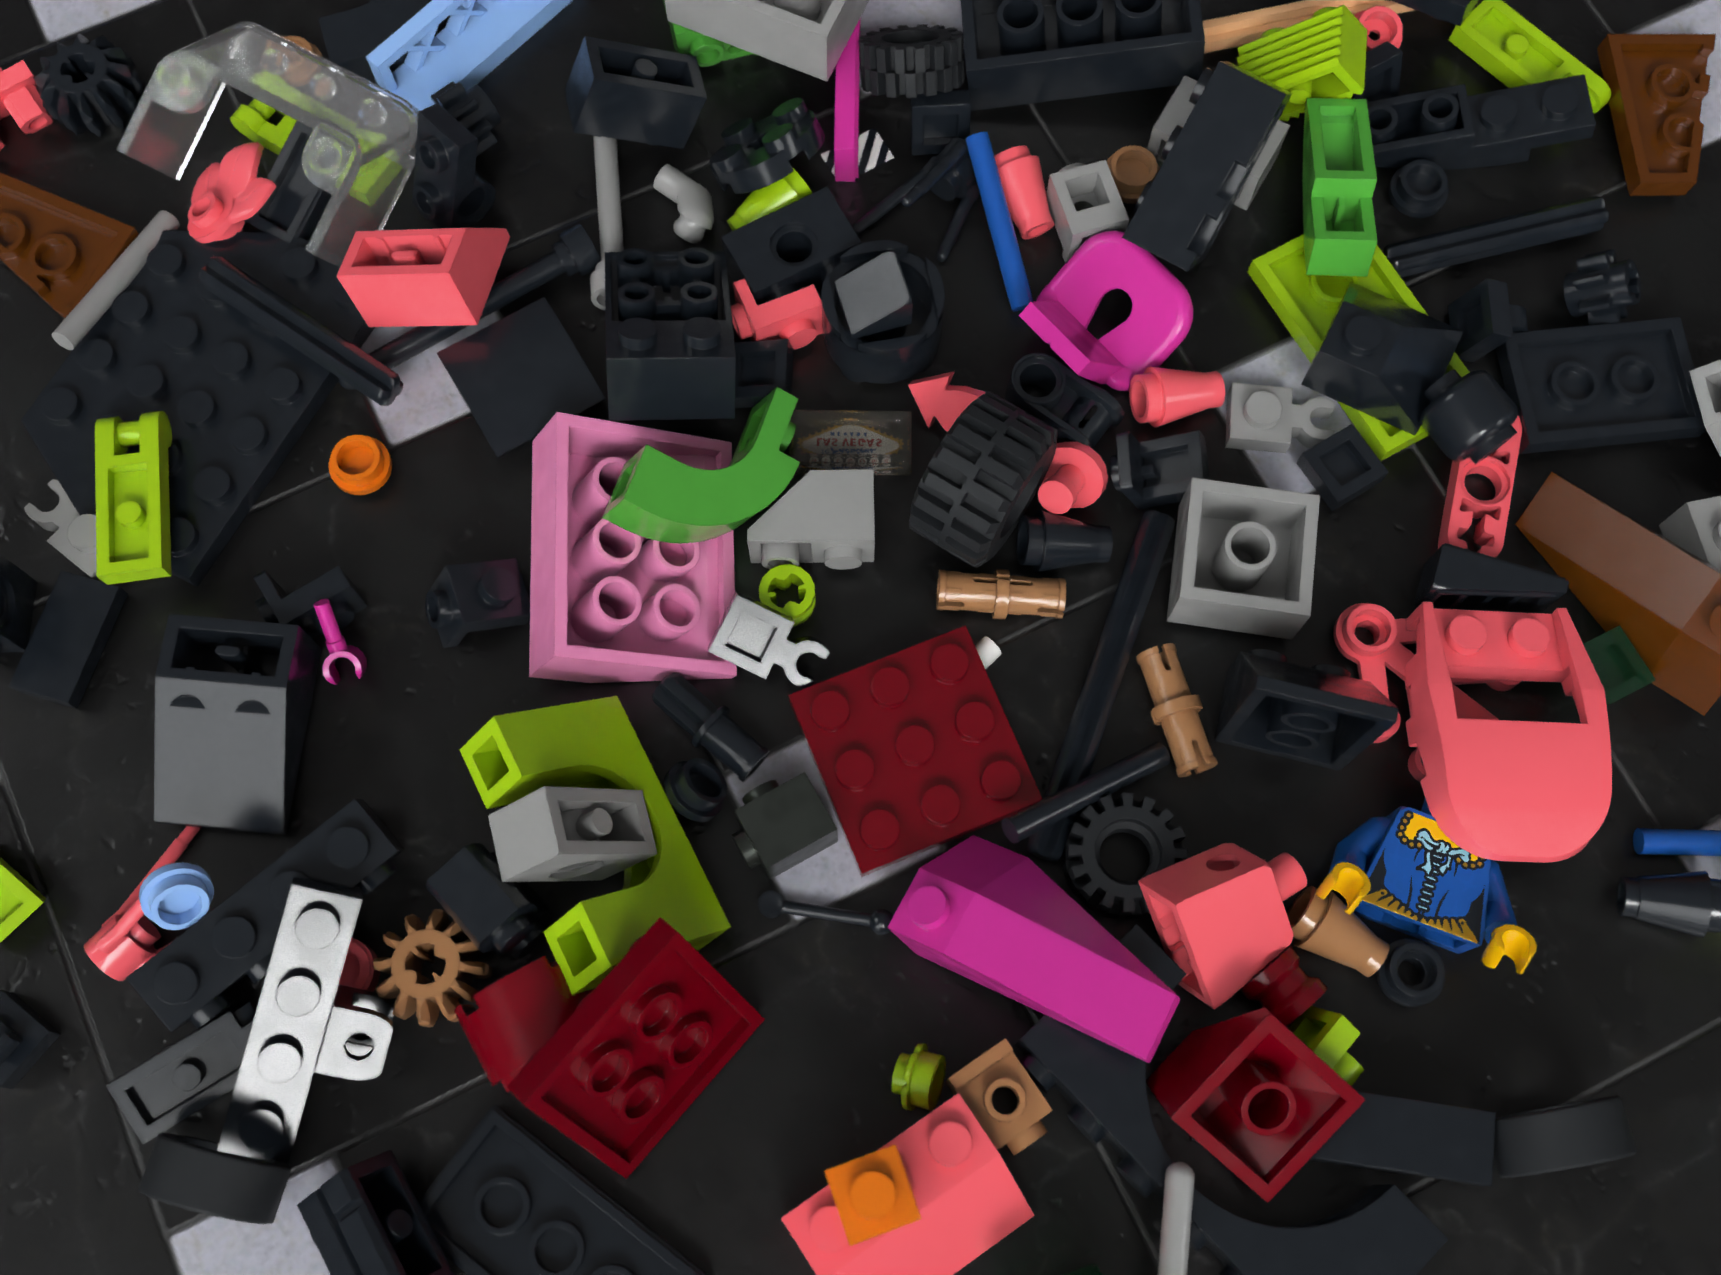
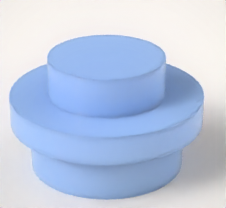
[139,862,214,930]

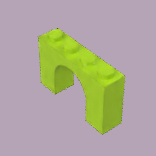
[460,696,731,996]

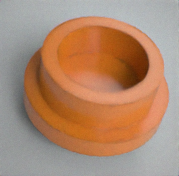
[329,435,392,495]

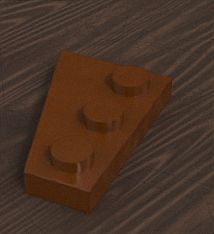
[1597,34,1716,196]
[0,173,139,319]

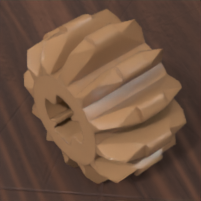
[373,909,493,1027]

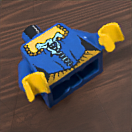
[1316,798,1537,974]

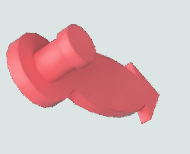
[908,371,1108,514]

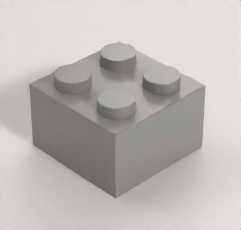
[1166,477,1320,640]

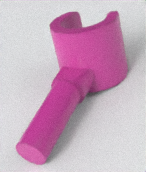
[313,599,367,685]

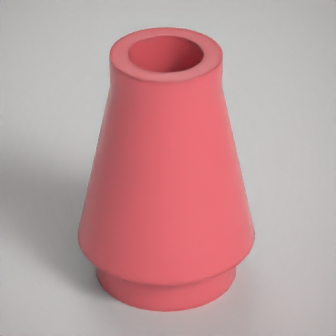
[995,145,1055,240]
[1129,367,1225,428]

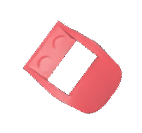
[1405,602,1612,863]

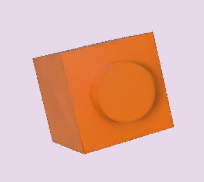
[824,1144,922,1246]

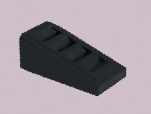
[1414,543,1569,612]

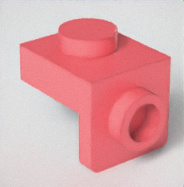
[731,278,823,350]

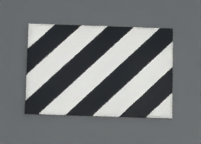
[820,128,894,185]

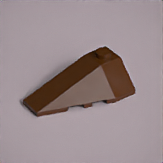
[1515,472,1721,716]

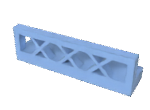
[366,0,573,127]

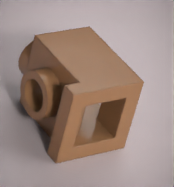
[945,1038,1053,1155]

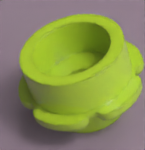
[892,1043,946,1111]

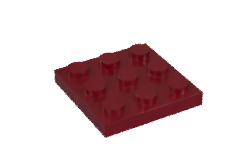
[788,625,1043,877]
[507,917,765,1179]

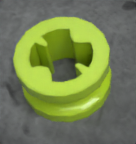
[759,564,816,627]

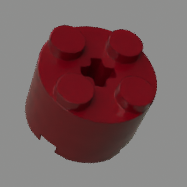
[454,956,595,1093]

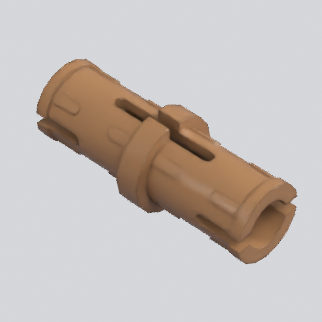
[936,569,1066,620]
[1136,643,1218,778]

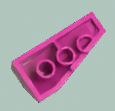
[887,835,1180,1064]

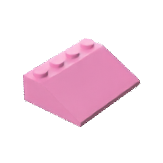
[529,412,737,683]

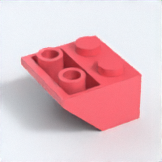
[337,228,510,327]

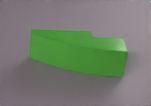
[1303,98,1378,277]

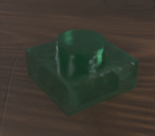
[1583,625,1656,707]

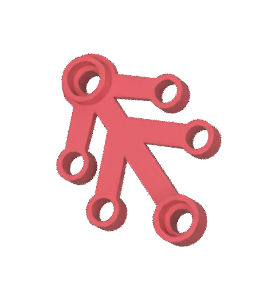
[1333,603,1522,782]

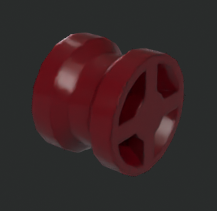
[1240,946,1328,1026]

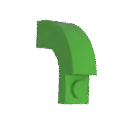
[602,387,800,543]

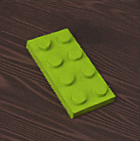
[1248,234,1470,461]

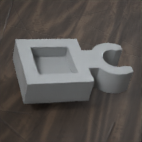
[1225,383,1335,453]
[24,479,103,582]

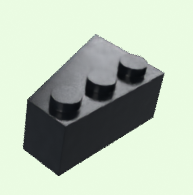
[1122,61,1292,272]

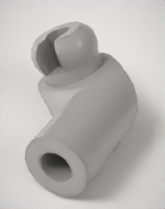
[653,164,714,244]

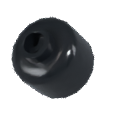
[1420,369,1518,465]

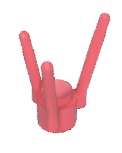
[83,826,201,981]

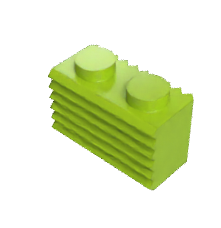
[1236,5,1367,121]

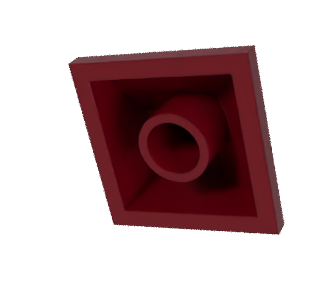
[1146,1007,1365,1203]

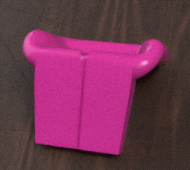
[1019,230,1194,391]

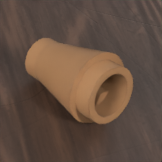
[1287,886,1389,977]

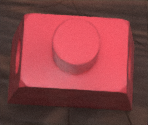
[1138,843,1307,1010]

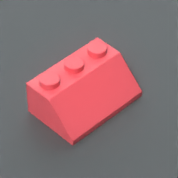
[781,1093,1035,1275]

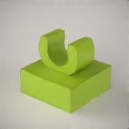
[1288,1006,1364,1086]

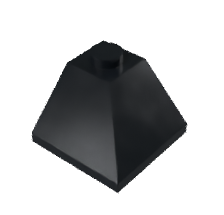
[1301,282,1464,436]

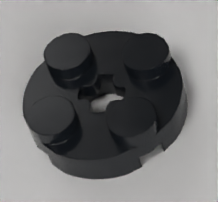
[710,98,825,194]

